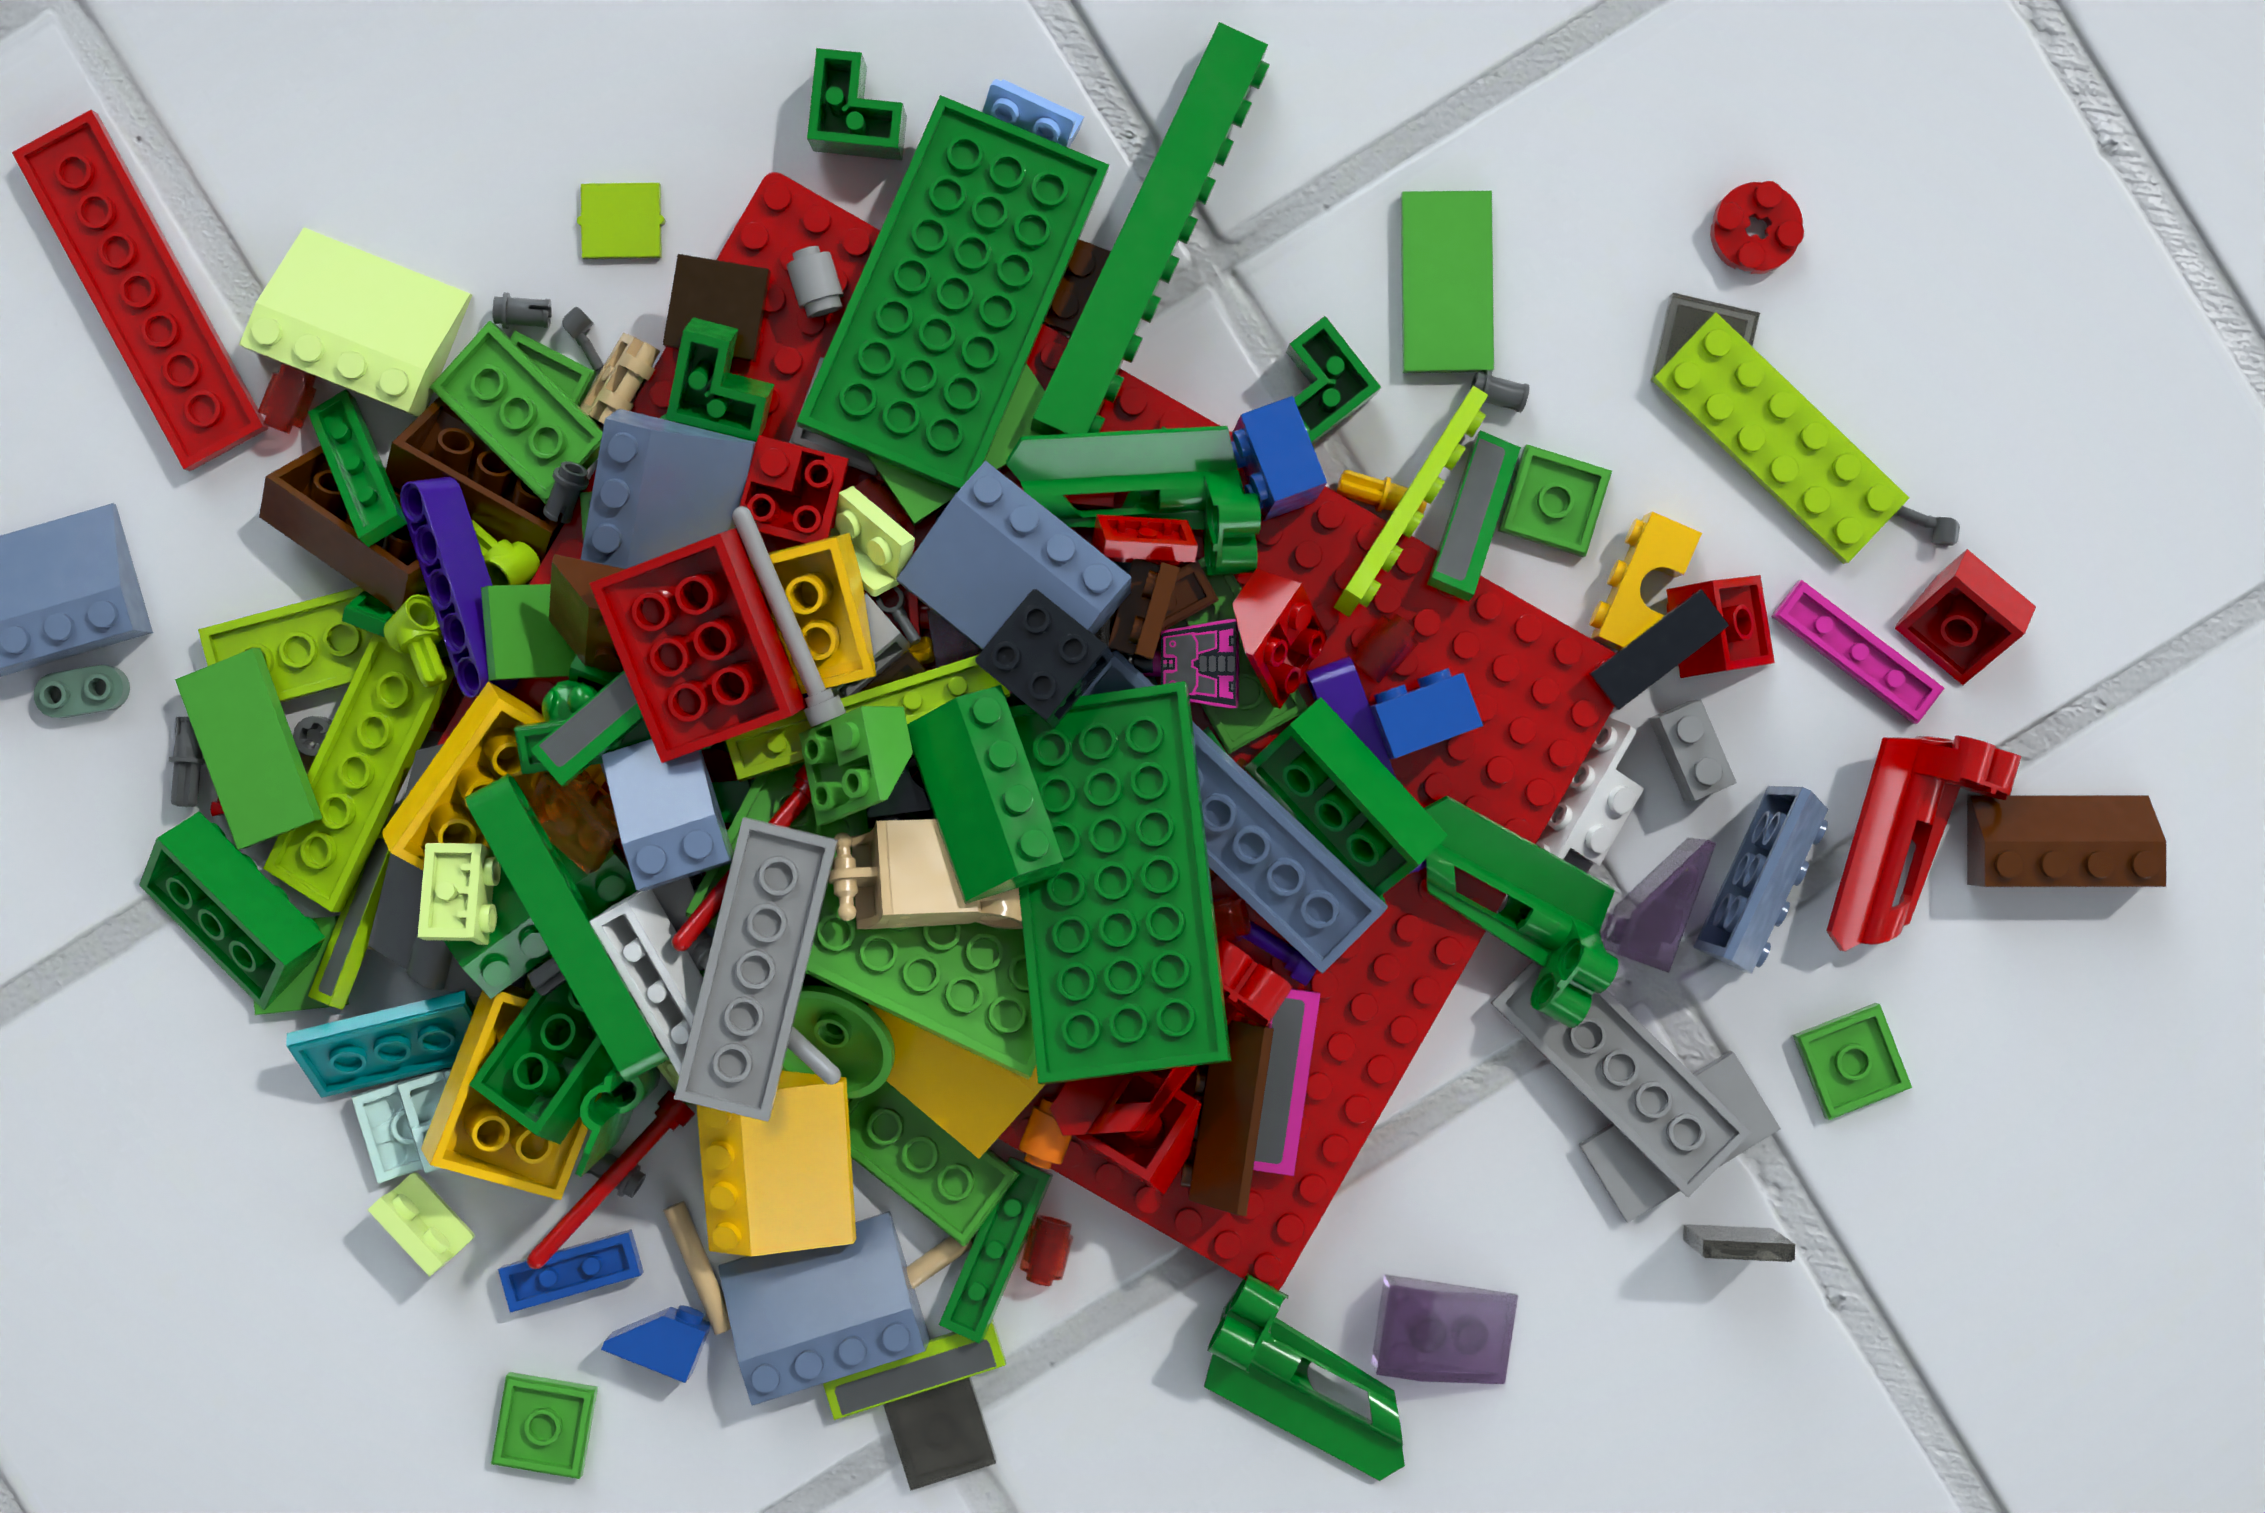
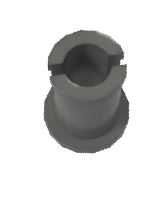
[493,292,552,329]
[1470,370,1529,413]
[543,461,589,524]
[586,1152,646,1198]

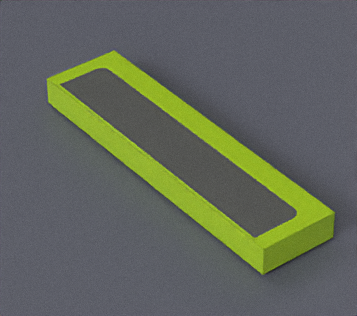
[308,829,391,1010]
[823,1319,1006,1420]

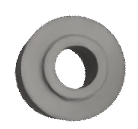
[786,246,844,318]

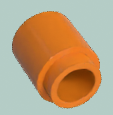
[1019,1097,1072,1169]

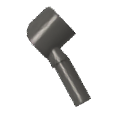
[562,307,604,371]
[1897,506,1960,546]
[876,586,921,645]

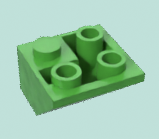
[799,706,913,826]

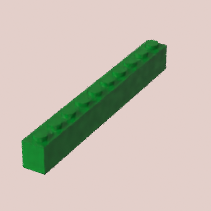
[1030,22,1270,435]

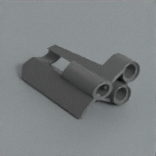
[368,744,512,998]

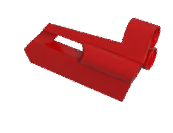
[1826,735,2021,952]
[1050,937,1293,1136]

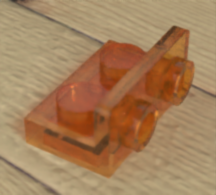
[528,770,619,874]

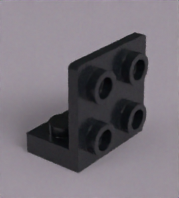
[975,589,1114,729]

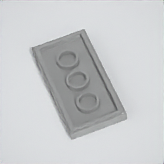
[1579,1051,1781,1223]

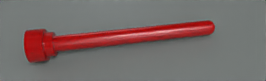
[672,763,812,951]
[527,1090,695,1269]

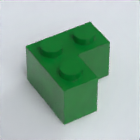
[807,48,907,161]
[1286,316,1381,445]
[666,317,775,442]

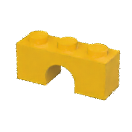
[1589,511,1702,651]

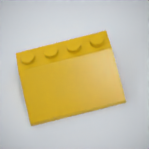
[749,533,876,694]
[381,681,606,870]
[421,985,602,1200]
[868,1004,1045,1159]
[696,1071,856,1257]

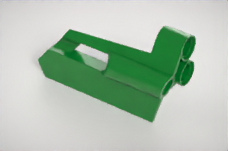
[1006,426,1261,575]
[1424,796,1619,1028]
[575,1065,660,1177]
[1204,1274,1405,1481]

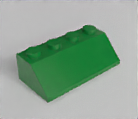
[907,685,1064,904]
[1244,697,1449,897]
[443,800,637,999]
[139,811,325,1010]
[469,981,614,1144]

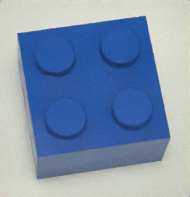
[1231,396,1327,521]
[1370,668,1483,759]

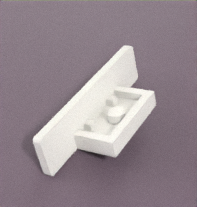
[1536,717,1644,866]

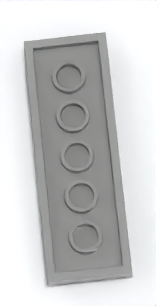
[674,817,838,1122]
[1491,961,1752,1197]

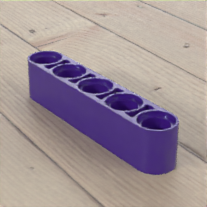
[400,477,519,698]
[1306,656,1426,874]

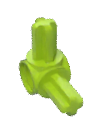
[471,520,540,586]
[384,594,447,688]

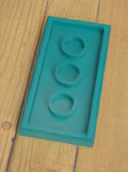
[286,990,475,1098]

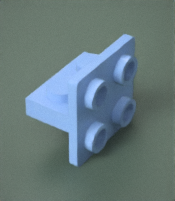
[983,79,1084,148]

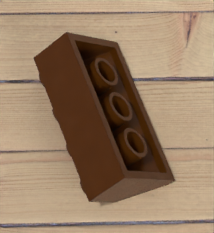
[386,397,589,565]
[259,445,430,612]
[1967,795,2166,887]
[1180,1015,1274,1216]

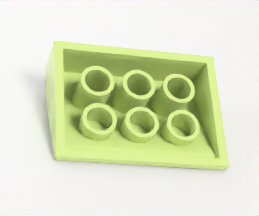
[239,228,472,417]

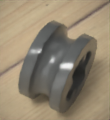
[293,716,332,756]

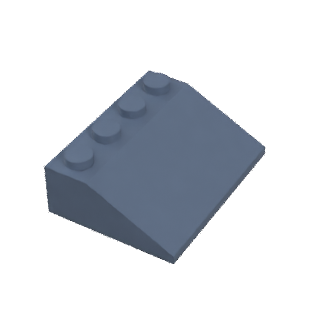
[580,409,756,569]
[896,460,1131,650]
[0,503,153,677]
[1693,786,1828,973]
[718,1211,930,1406]

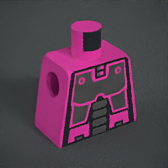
[1134,619,1239,708]

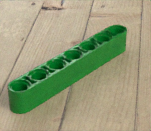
[465,774,669,1082]

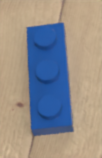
[498,1229,644,1313]

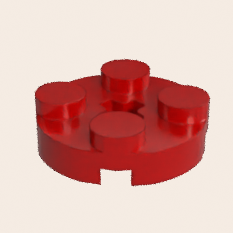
[1710,181,1804,274]

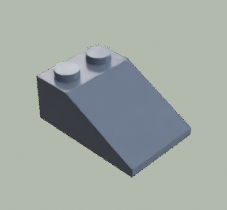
[602,739,734,891]

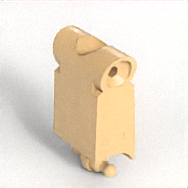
[828,819,1023,930]

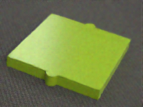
[577,183,666,259]

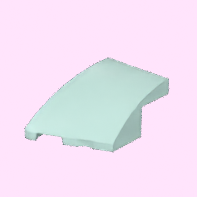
[351,1066,453,1183]

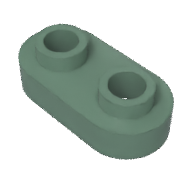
[34,665,130,718]

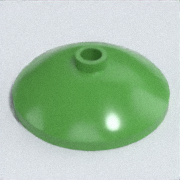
[782,985,895,1099]

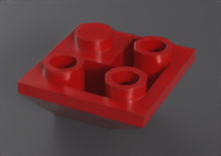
[735,435,850,544]
[1232,569,1327,709]

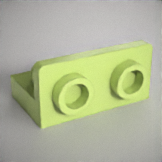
[829,486,915,597]
[418,843,501,945]
[367,1172,475,1277]

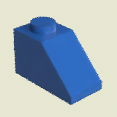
[601,1305,711,1383]

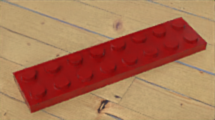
[12,110,269,471]

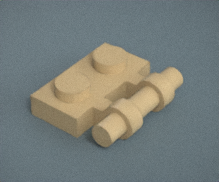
[580,332,660,424]

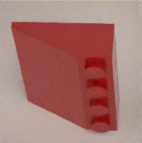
[589,528,807,763]

